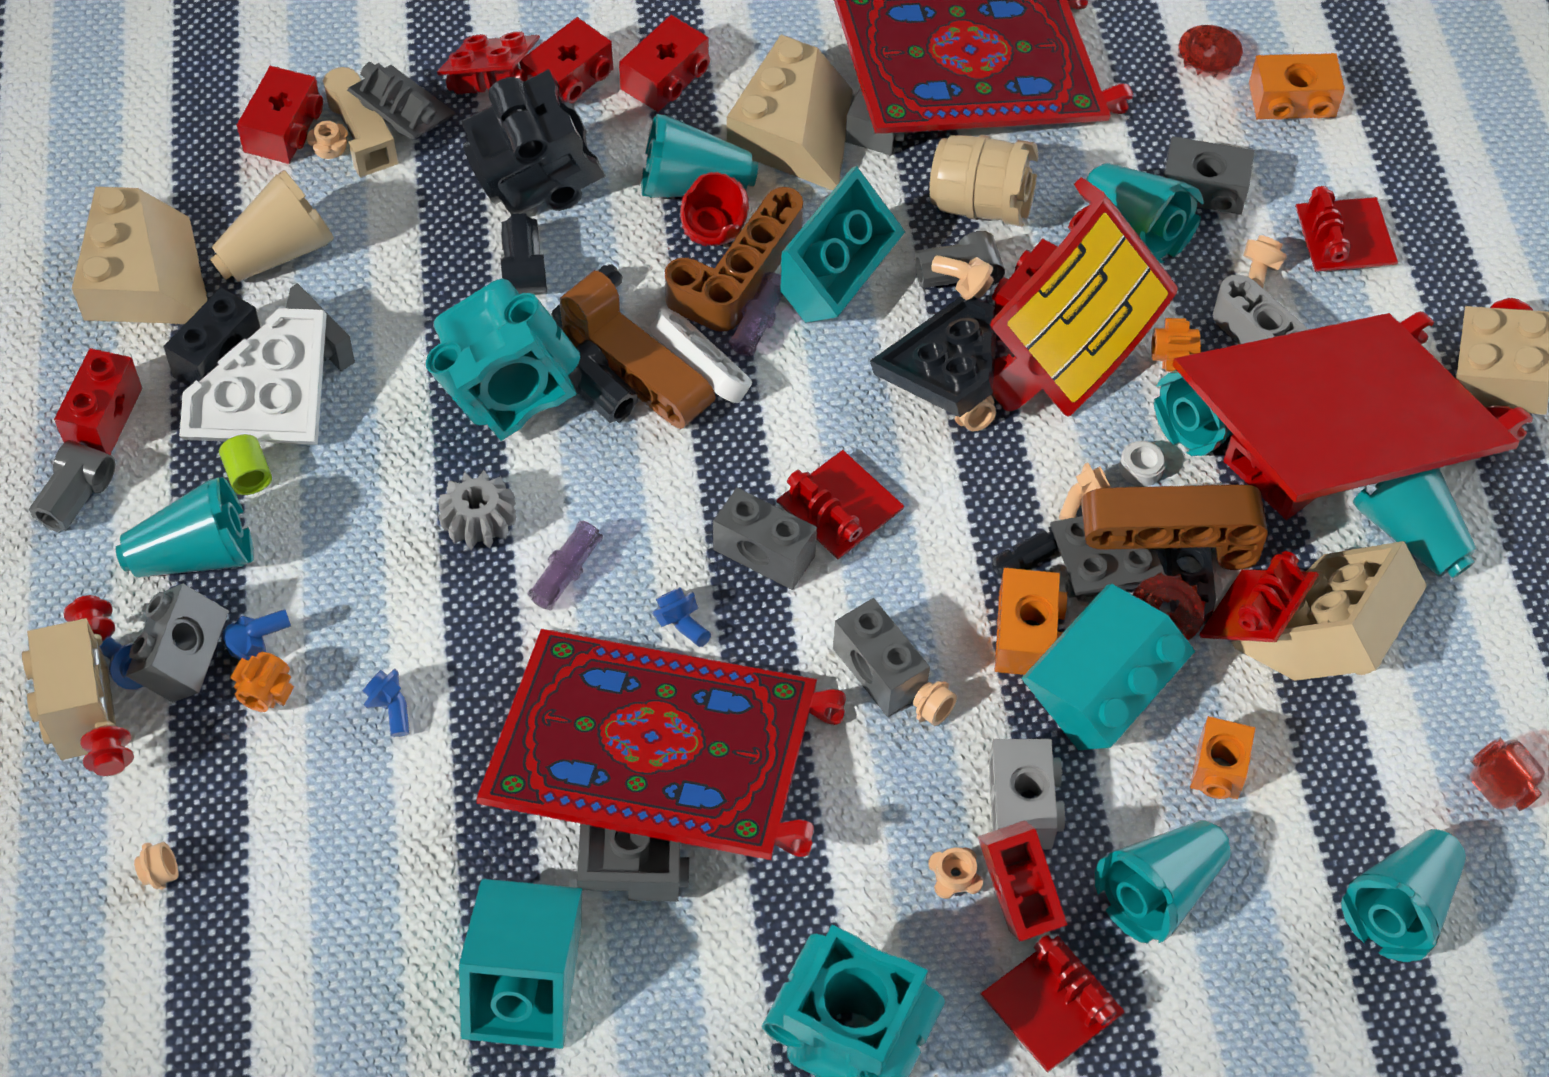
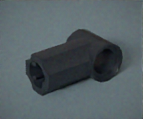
[500,213,547,294]
[568,339,638,423]

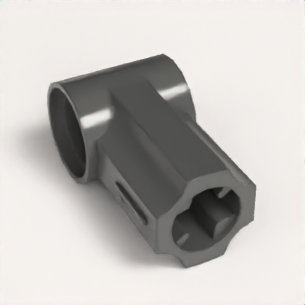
[914,231,1005,288]
[29,440,116,533]

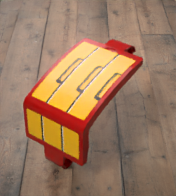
[990,177,1178,417]

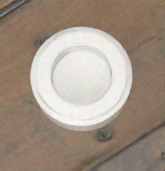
[1119,441,1166,486]

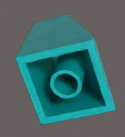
[459,879,582,1049]

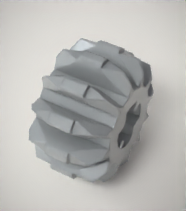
[438,470,516,550]

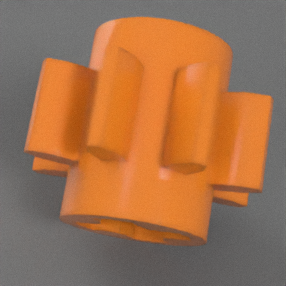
[1151,318,1201,372]
[230,652,295,712]

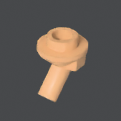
[1243,235,1287,288]
[931,255,994,300]
[1059,462,1111,520]

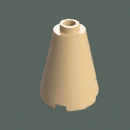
[210,170,334,282]

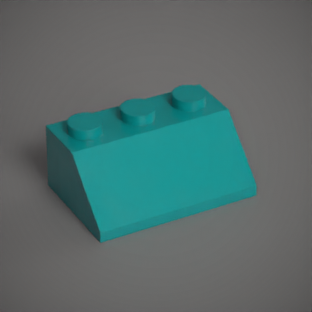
[780,166,906,323]
[1021,584,1195,750]

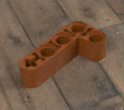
[664,187,803,332]
[560,270,716,429]
[1081,485,1267,570]

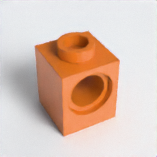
[1190,716,1256,800]

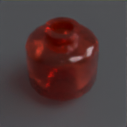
[1470,737,1545,811]

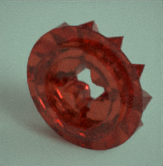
[1178,25,1243,79]
[1133,572,1206,640]

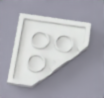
[179,308,327,445]

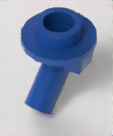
[652,587,711,647]
[223,609,291,661]
[99,637,144,690]
[362,668,410,737]

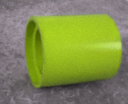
[219,434,272,495]

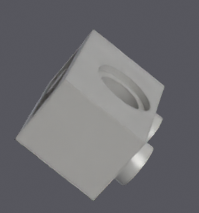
[988,739,1065,849]

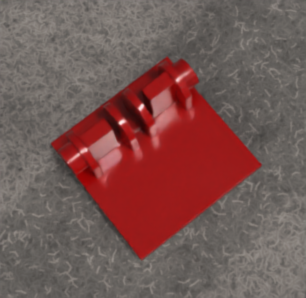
[437,31,540,94]
[1295,186,1398,272]
[776,450,905,559]
[1199,551,1319,642]
[980,935,1125,1073]

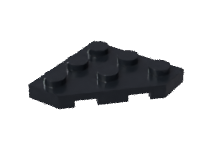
[870,296,997,417]

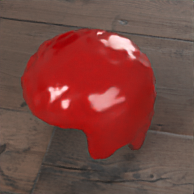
[680,172,749,247]

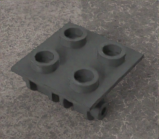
[347,62,455,140]
[1050,516,1166,601]

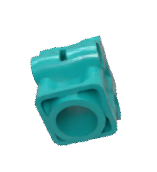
[425,279,580,441]
[761,925,945,1077]

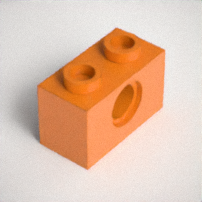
[1249,53,1345,120]
[994,568,1067,675]

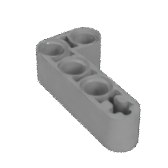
[1213,274,1309,344]

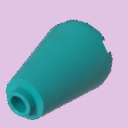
[641,114,758,198]
[1086,163,1203,263]
[1154,370,1233,456]
[1353,468,1477,579]
[116,477,254,578]
[1094,820,1231,944]
[1341,829,1466,962]

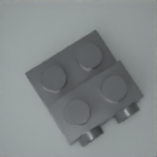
[577,824,690,902]

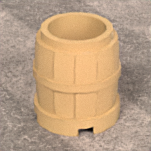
[930,135,1038,227]

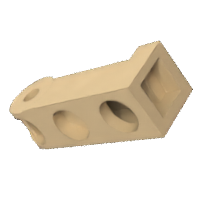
[323,67,398,178]

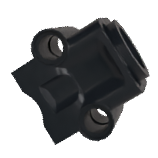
[462,69,606,214]

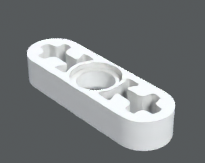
[649,308,752,403]

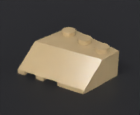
[727,34,853,190]
[72,186,207,324]
[1231,541,1427,681]

